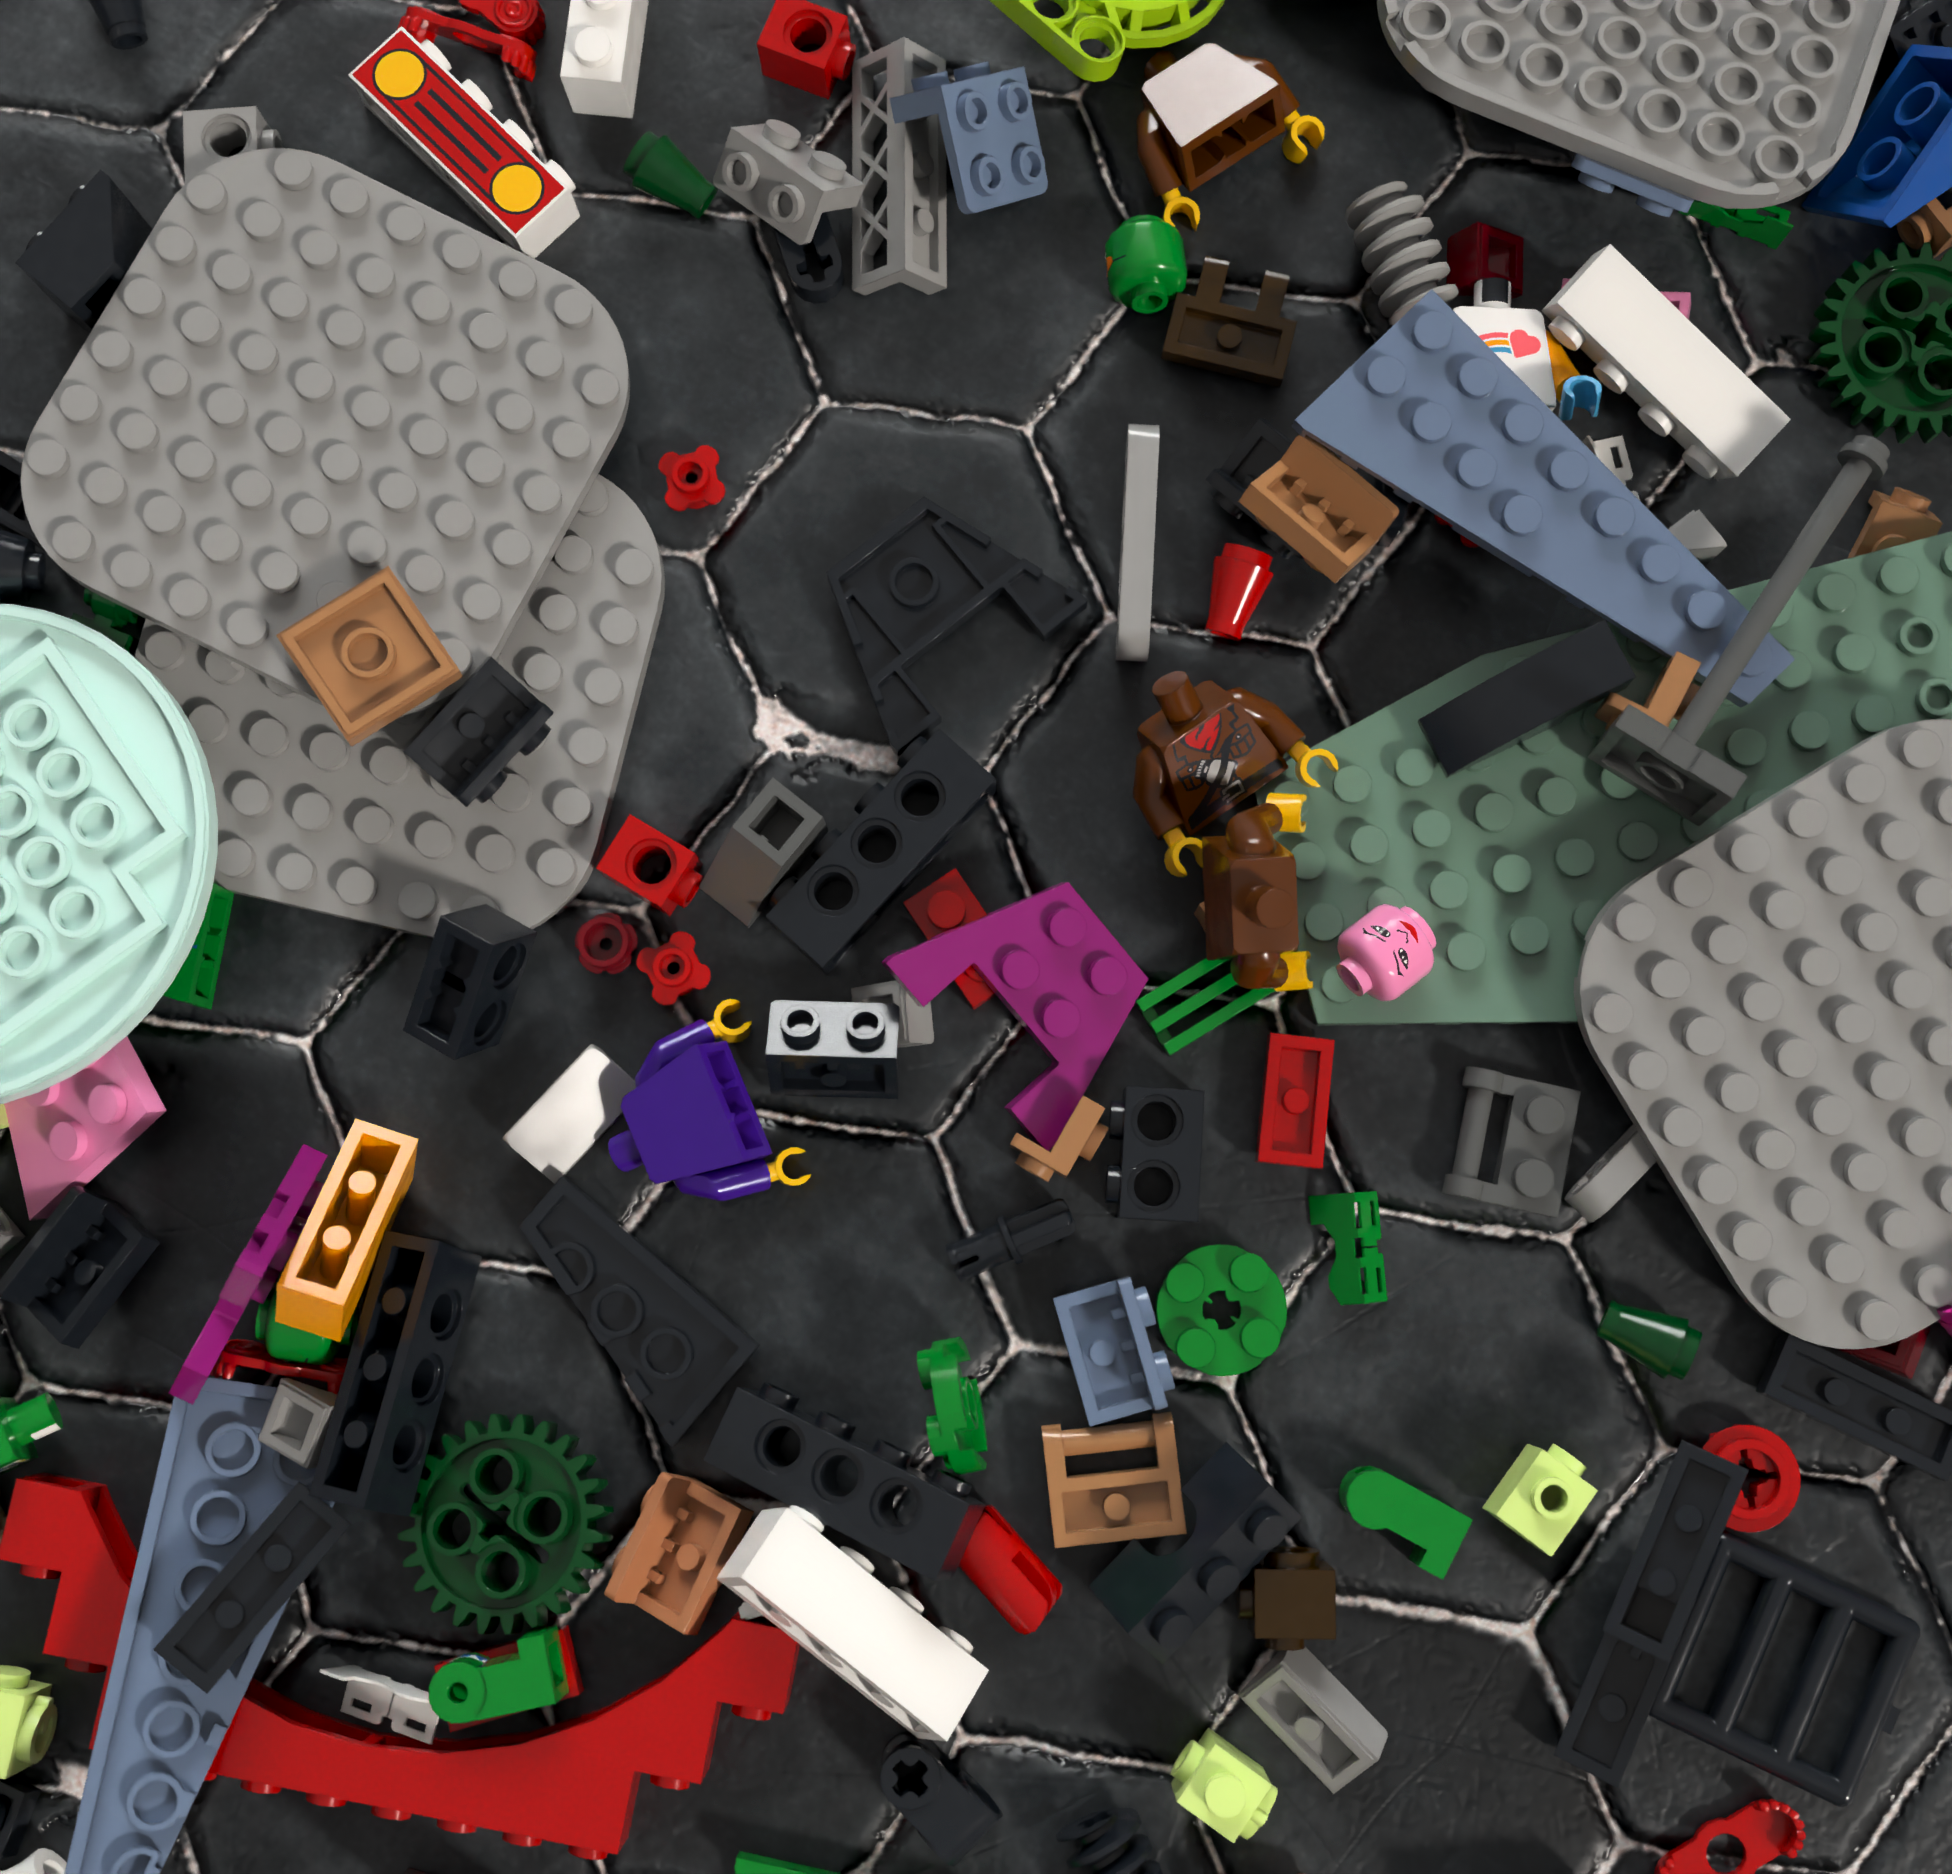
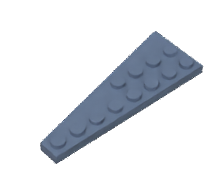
[1292,289,1795,708]
[64,1377,335,1874]

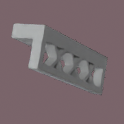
[852,37,947,296]

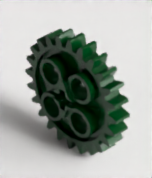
[1808,242,1952,444]
[398,1414,614,1635]

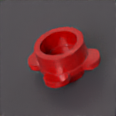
[659,445,726,512]
[636,931,711,1006]

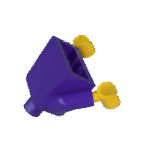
[608,999,811,1201]

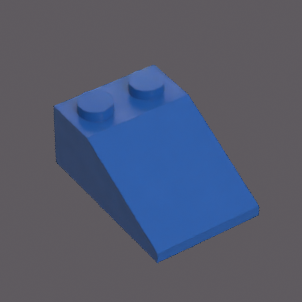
[1801,44,1952,228]

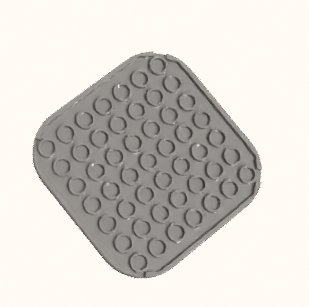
[1377,0,1900,209]
[21,148,630,720]
[135,474,665,939]
[1574,719,1952,1349]

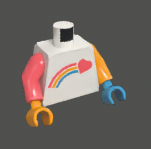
[1453,277,1602,420]

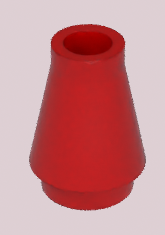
[1205,543,1274,641]

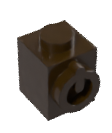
[1236,1546,1336,1651]

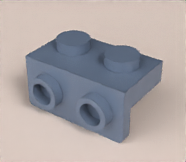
[1052,1277,1175,1427]

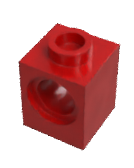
[757,0,856,100]
[596,814,704,917]

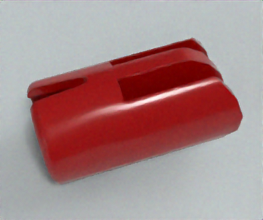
[959,1505,1063,1635]

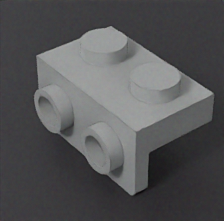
[713,119,865,245]

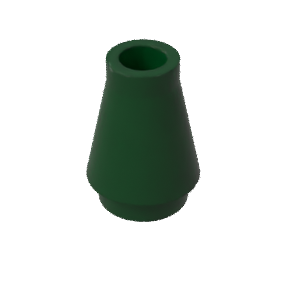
[623,131,718,219]
[1596,1300,1702,1380]

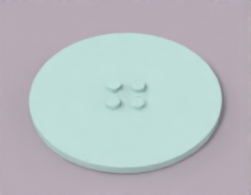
[0,604,218,1104]

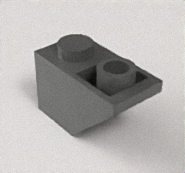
[699,777,829,928]

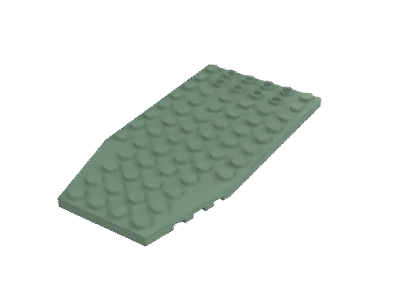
[1253,531,1952,1026]

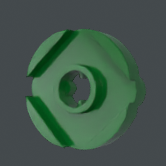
[1155,1244,1287,1376]
[917,1337,987,1475]

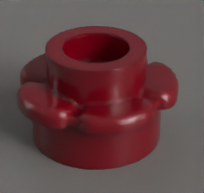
[575,913,638,974]

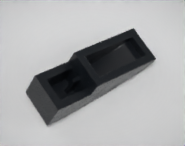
[1418,619,1636,778]

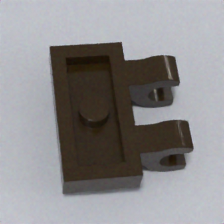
[1161,255,1297,387]

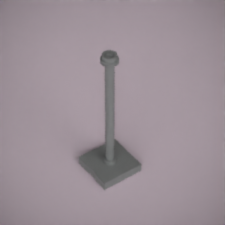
[1587,435,1890,826]

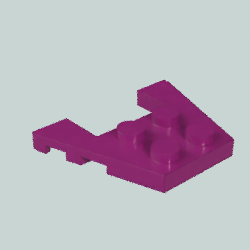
[881,882,1148,1151]
[169,1144,328,1404]

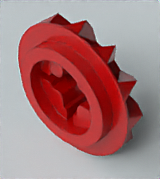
[1702,1424,1801,1532]

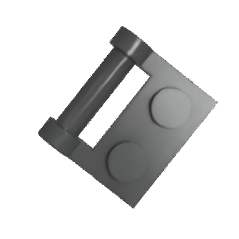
[1442,1066,1581,1218]

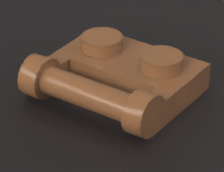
[1041,1412,1187,1548]

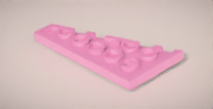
[4,1036,167,1221]

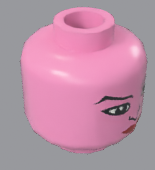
[1336,904,1436,1001]

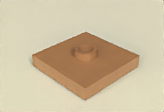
[276,566,463,747]

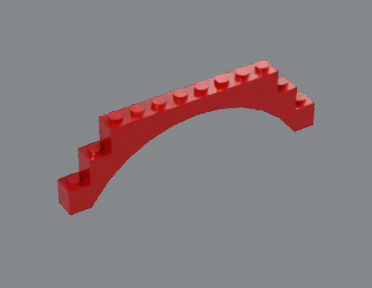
[0,1472,800,1860]

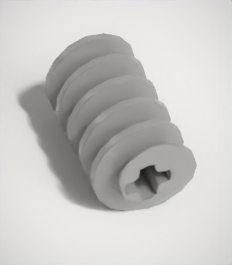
[1345,181,1459,325]

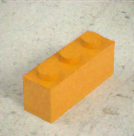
[275,1118,418,1342]

